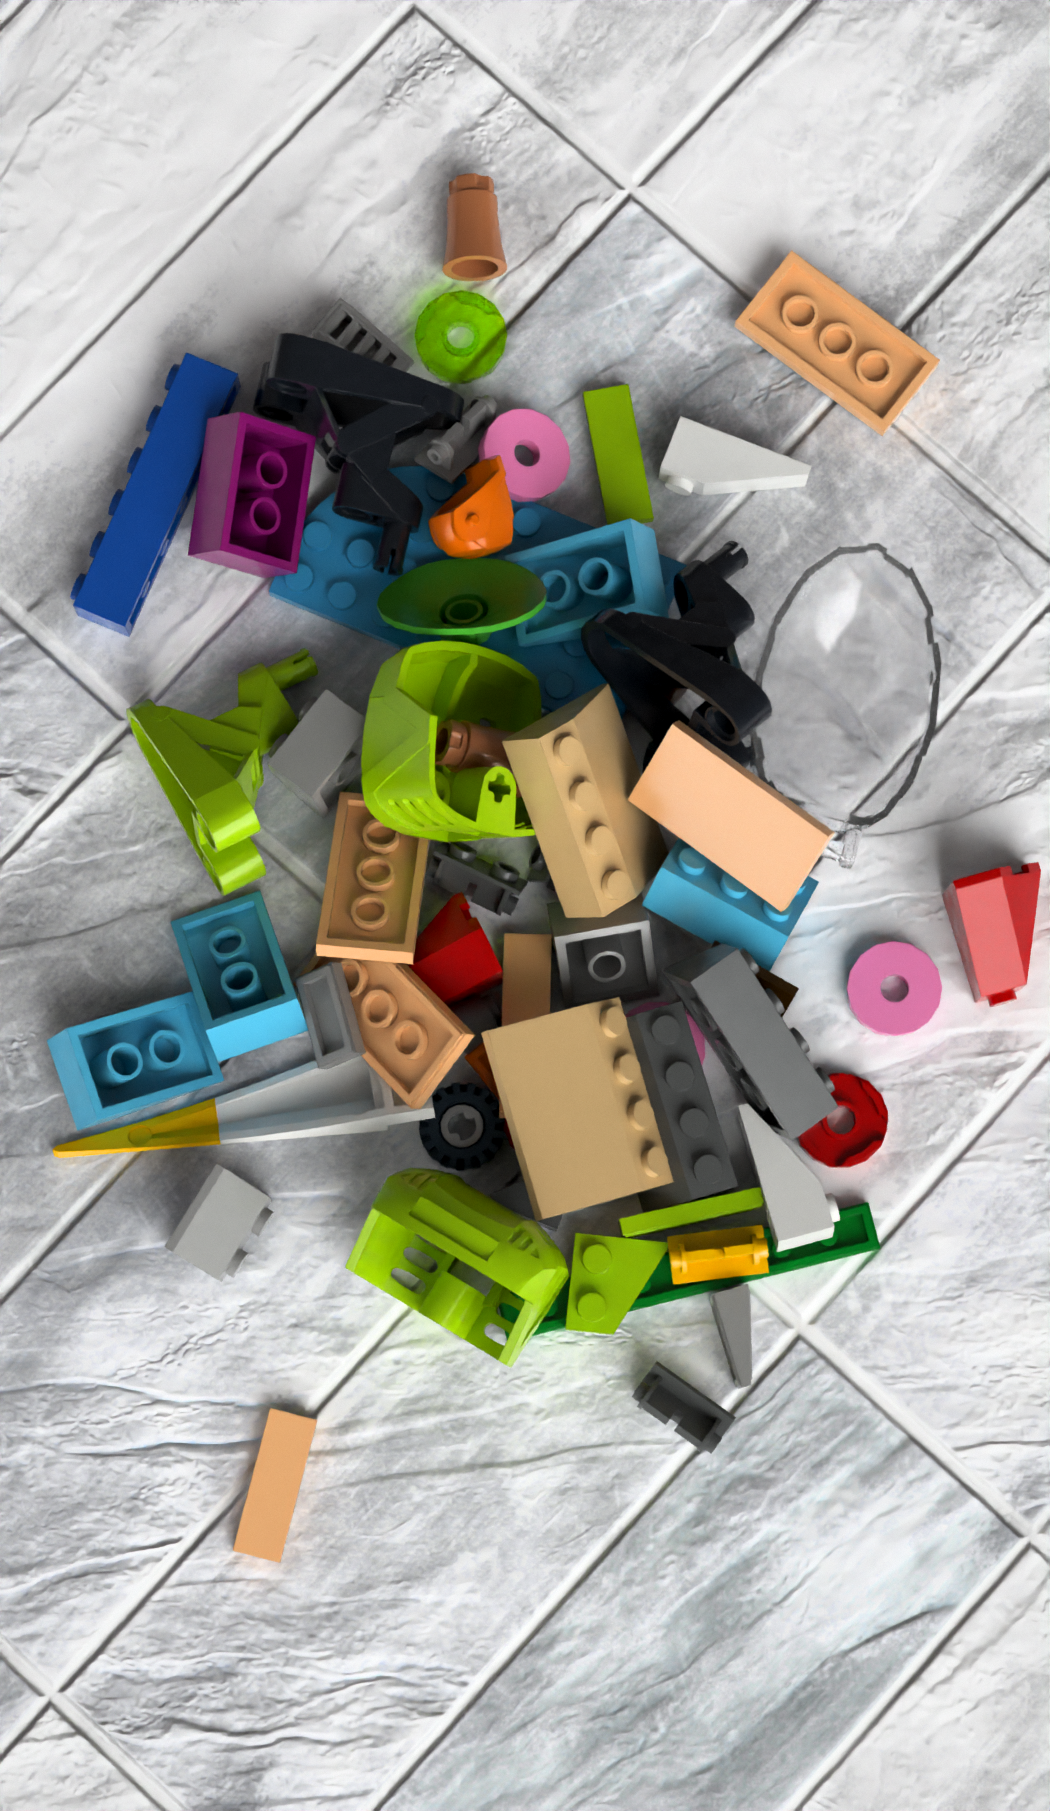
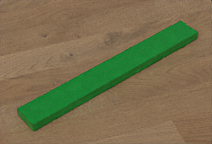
[499,1202,880,1340]

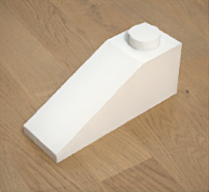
[658,416,812,496]
[737,1103,840,1252]

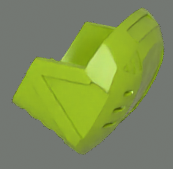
[361,640,541,842]
[345,1168,569,1368]

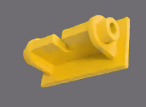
[667,1225,769,1285]

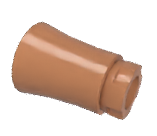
[442,173,507,282]
[435,719,522,798]

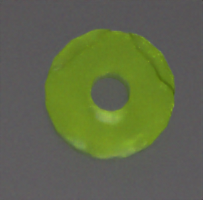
[414,290,507,385]

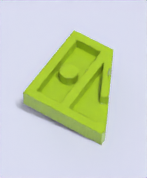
[565,1233,668,1335]

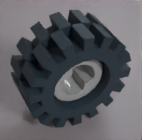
[419,1082,505,1171]

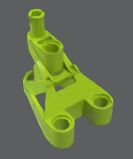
[126,648,318,896]

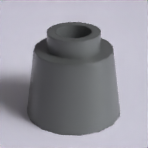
[448,994,502,1055]

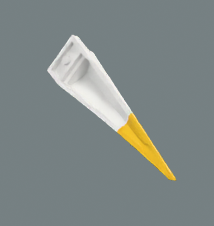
[52,1055,435,1158]

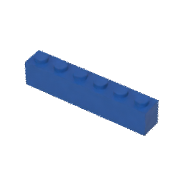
[70,352,241,637]

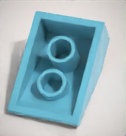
[504,518,669,647]
[171,891,308,1062]
[47,991,224,1131]

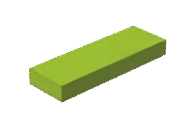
[582,384,654,525]
[618,1187,764,1239]

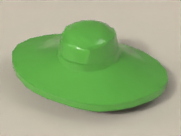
[377,558,547,645]

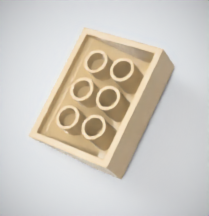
[502,683,669,918]
[481,997,674,1221]

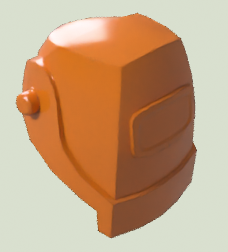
[428,455,514,559]

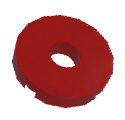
[796,1073,888,1168]

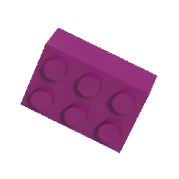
[188,412,316,578]

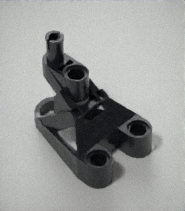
[253,333,464,576]
[581,541,772,768]

